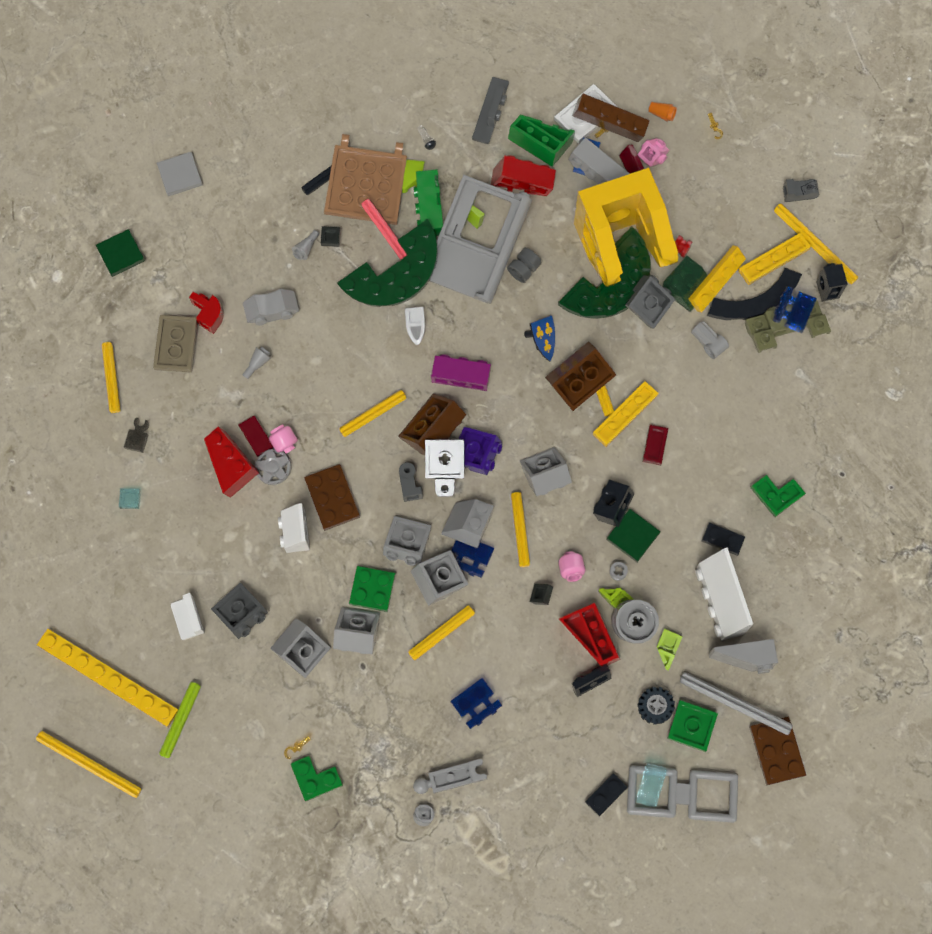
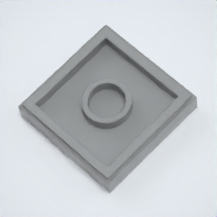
[157,152,202,196]

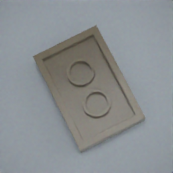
[153,315,198,372]

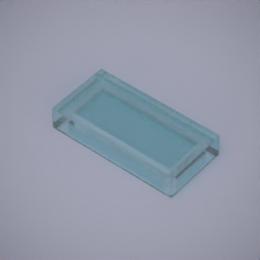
[636,762,667,808]

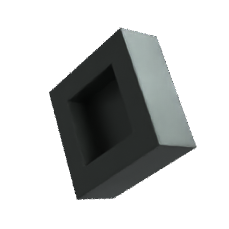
[320,226,341,247]
[529,583,553,605]

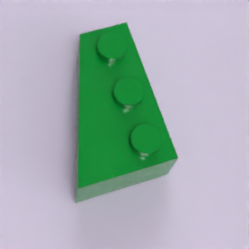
[508,114,575,167]
[413,169,443,236]

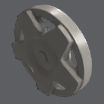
[255,449,291,485]

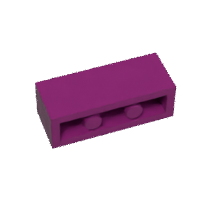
[431,354,491,391]

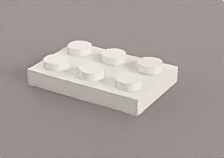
[554,84,617,144]

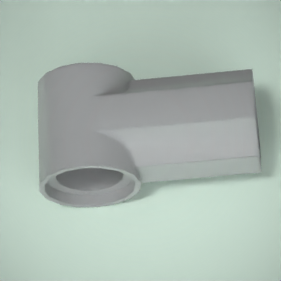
[691,321,729,359]

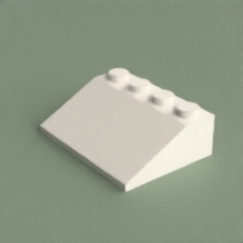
[695,548,753,641]

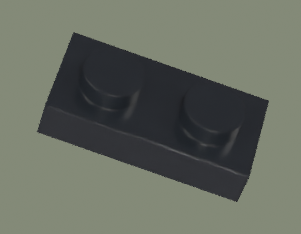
[701,522,745,556]
[572,665,612,697]
[585,773,628,817]

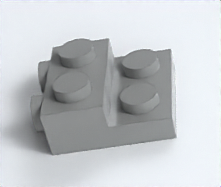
[383,516,431,566]

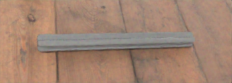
[680,672,793,735]

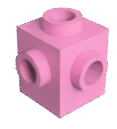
[638,138,669,167]

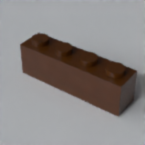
[572,93,650,142]

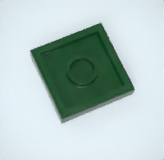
[96,229,145,277]
[606,509,661,563]

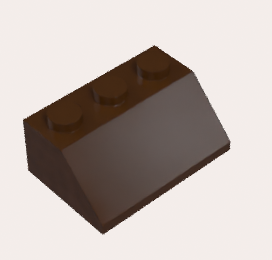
[545,341,616,411]
[398,394,466,455]

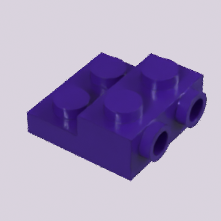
[449,427,502,475]

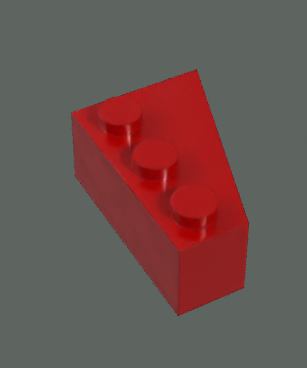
[491,155,556,197]
[204,426,259,498]
[559,603,621,667]

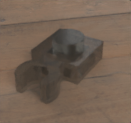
[124,418,149,453]

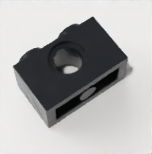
[816,263,848,302]
[593,479,634,528]

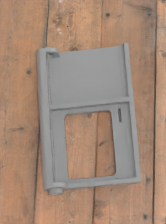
[430,175,532,304]

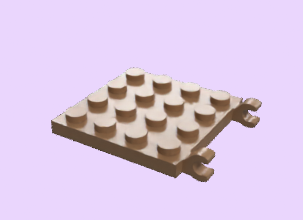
[324,134,407,225]

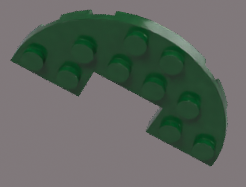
[337,219,438,307]
[558,227,651,319]

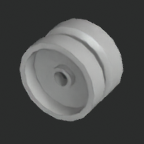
[611,600,659,643]

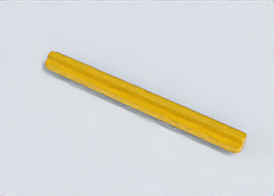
[774,203,858,284]
[36,731,142,798]

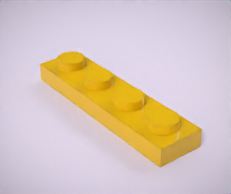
[738,232,811,285]
[688,245,746,313]
[592,381,659,447]

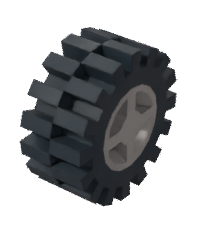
[637,687,675,725]

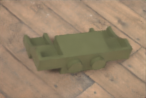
[745,300,831,353]

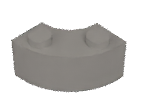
[243,289,299,326]

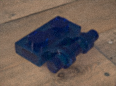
[773,287,817,333]
[451,540,494,578]
[450,678,502,729]

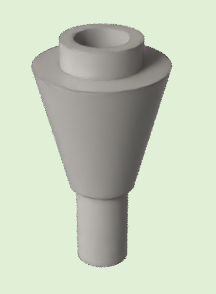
[292,230,319,260]
[242,346,271,379]

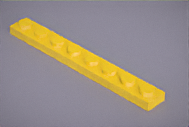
[37,629,178,728]

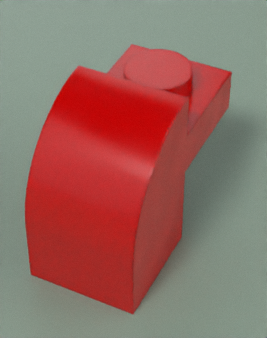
[189,292,223,334]

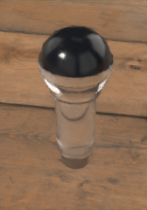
[418,125,436,150]

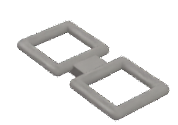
[627,765,738,823]

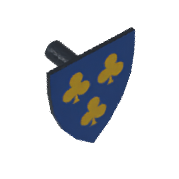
[524,315,555,362]

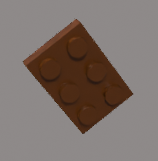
[304,464,360,531]
[749,716,807,786]

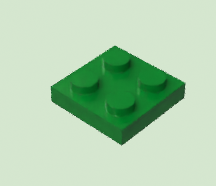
[349,566,396,612]
[667,700,718,752]

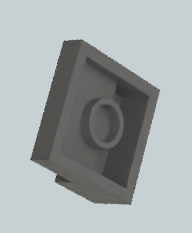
[625,275,676,329]
[211,583,268,639]

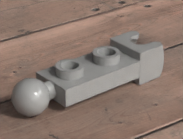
[413,759,487,794]

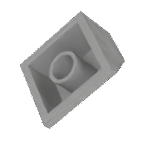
[520,447,572,497]
[441,499,494,548]
[411,550,469,606]
[333,607,380,654]
[270,618,331,678]

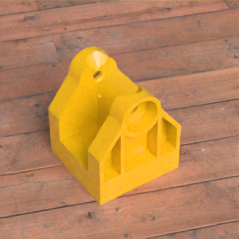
[574,168,678,286]

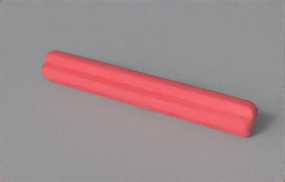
[361,199,407,260]

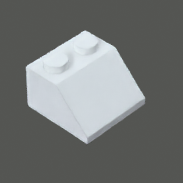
[278,503,310,553]

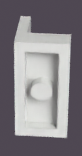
[171,593,204,640]

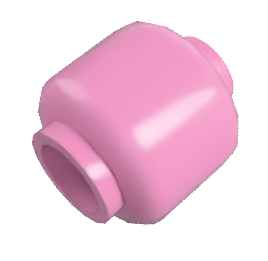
[269,424,298,454]
[558,551,586,582]

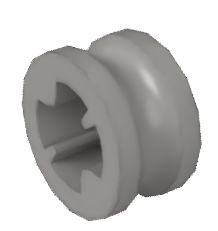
[610,562,628,581]

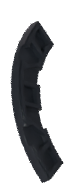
[707,268,802,321]

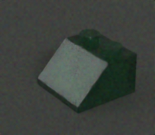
[662,256,708,312]

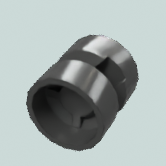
[507,248,542,283]

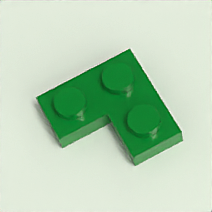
[751,475,806,517]
[291,756,343,802]

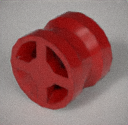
[675,235,693,258]

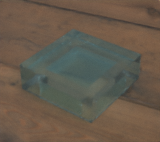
[119,488,141,509]

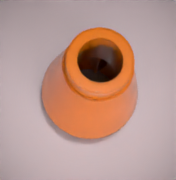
[649,102,677,122]

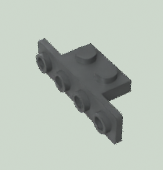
[472,77,509,144]

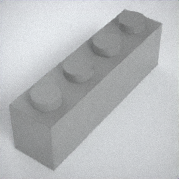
[568,137,630,184]

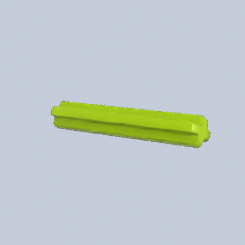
[159,682,201,758]

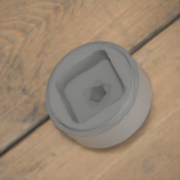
[413,804,434,826]

